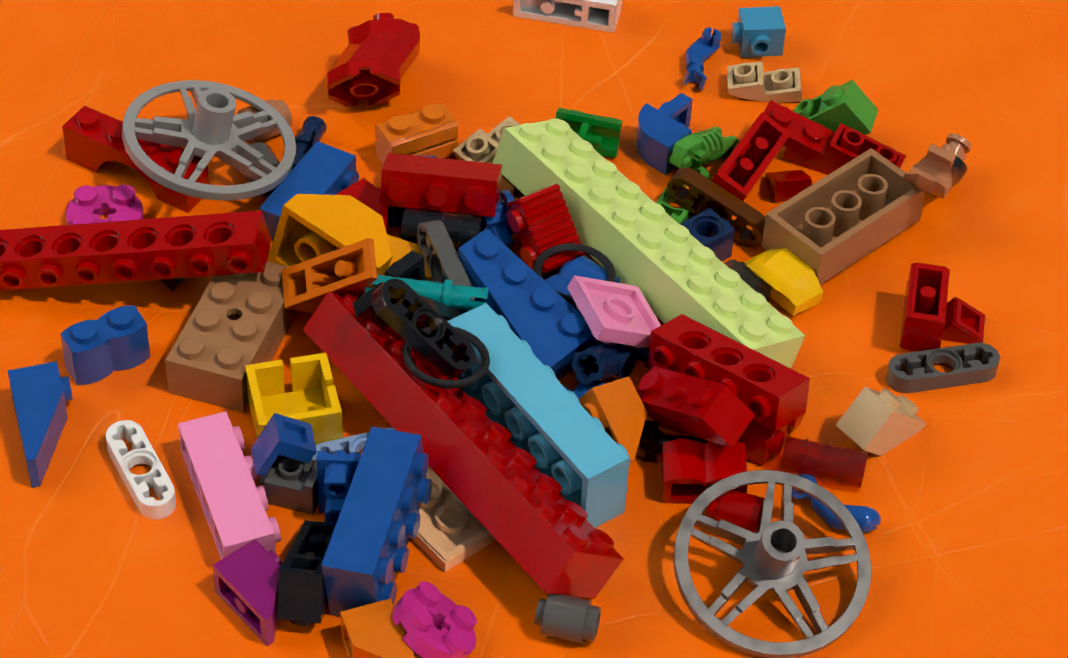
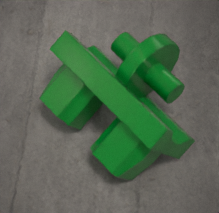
[556,108,623,158]

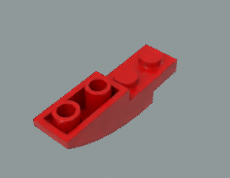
[763,100,906,175]

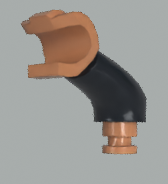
[904,133,972,199]

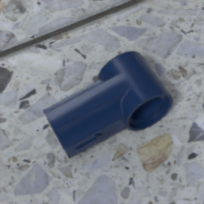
[571,338,638,385]

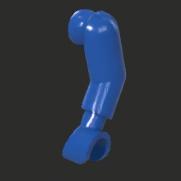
[683,27,721,91]
[792,474,881,533]

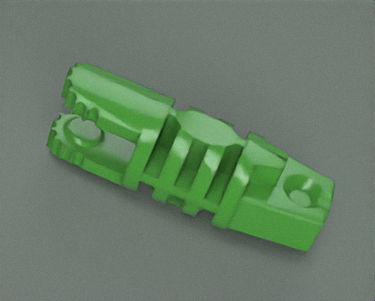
[669,127,740,168]

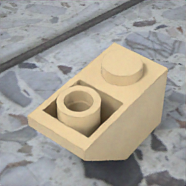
[836,387,927,456]

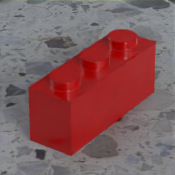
[699,112,791,213]
[380,153,502,217]
[636,366,755,448]

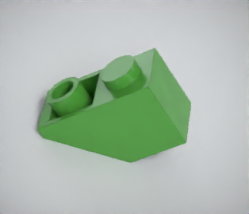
[794,80,878,135]

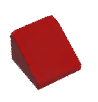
[765,170,812,202]
[941,296,985,344]

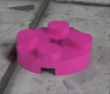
[66,185,144,225]
[392,581,477,658]

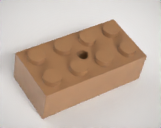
[761,148,925,285]
[165,262,298,413]

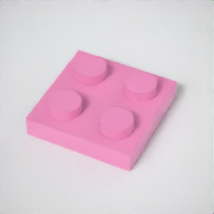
[567,275,661,348]

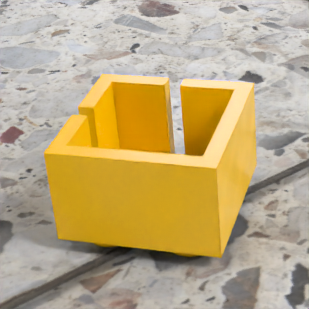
[245,352,343,445]

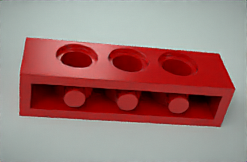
[648,314,810,432]

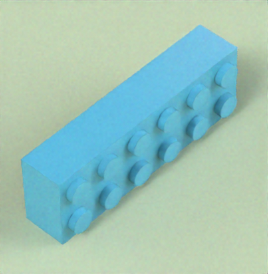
[448,303,630,528]

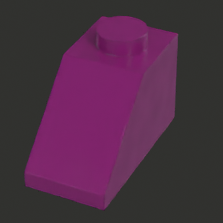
[213,539,282,646]

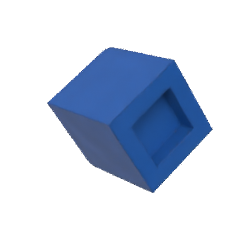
[251,413,317,477]

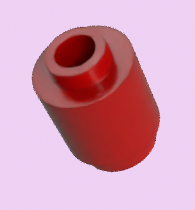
[707,489,765,533]

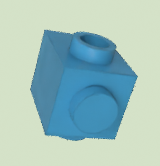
[731,6,786,57]

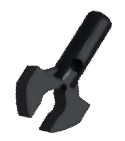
[635,420,708,463]

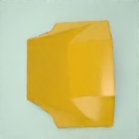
[740,248,823,316]

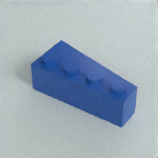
[457,228,595,381]

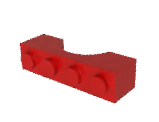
[62,105,209,213]

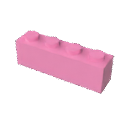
[178,411,281,560]

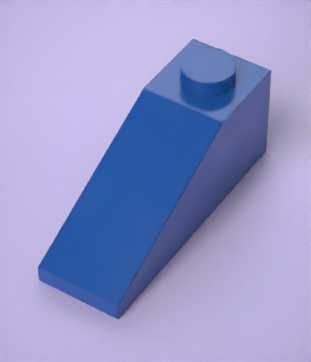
[8,361,73,488]

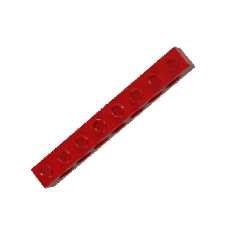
[0,210,271,291]

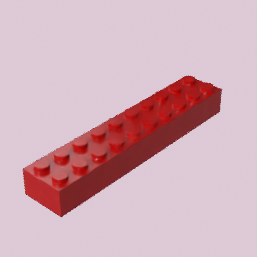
[303,291,624,599]

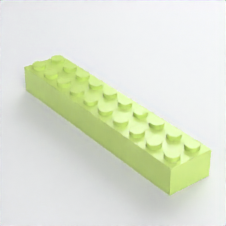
[493,118,806,368]

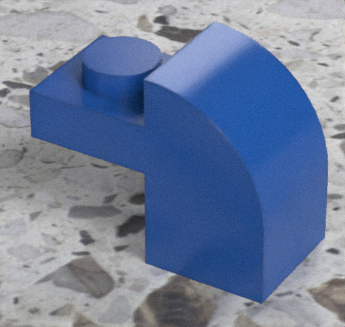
[636,93,693,175]

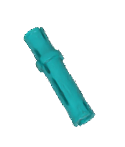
[365,274,488,311]

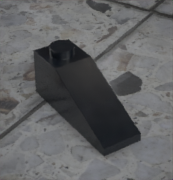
[277,520,336,626]

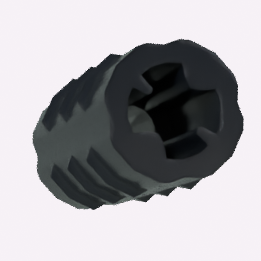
[400,208,482,252]

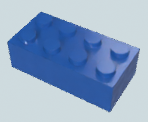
[321,427,432,617]

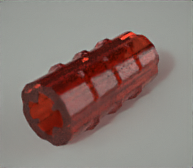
[779,436,868,489]

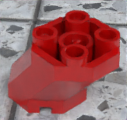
[327,13,420,107]

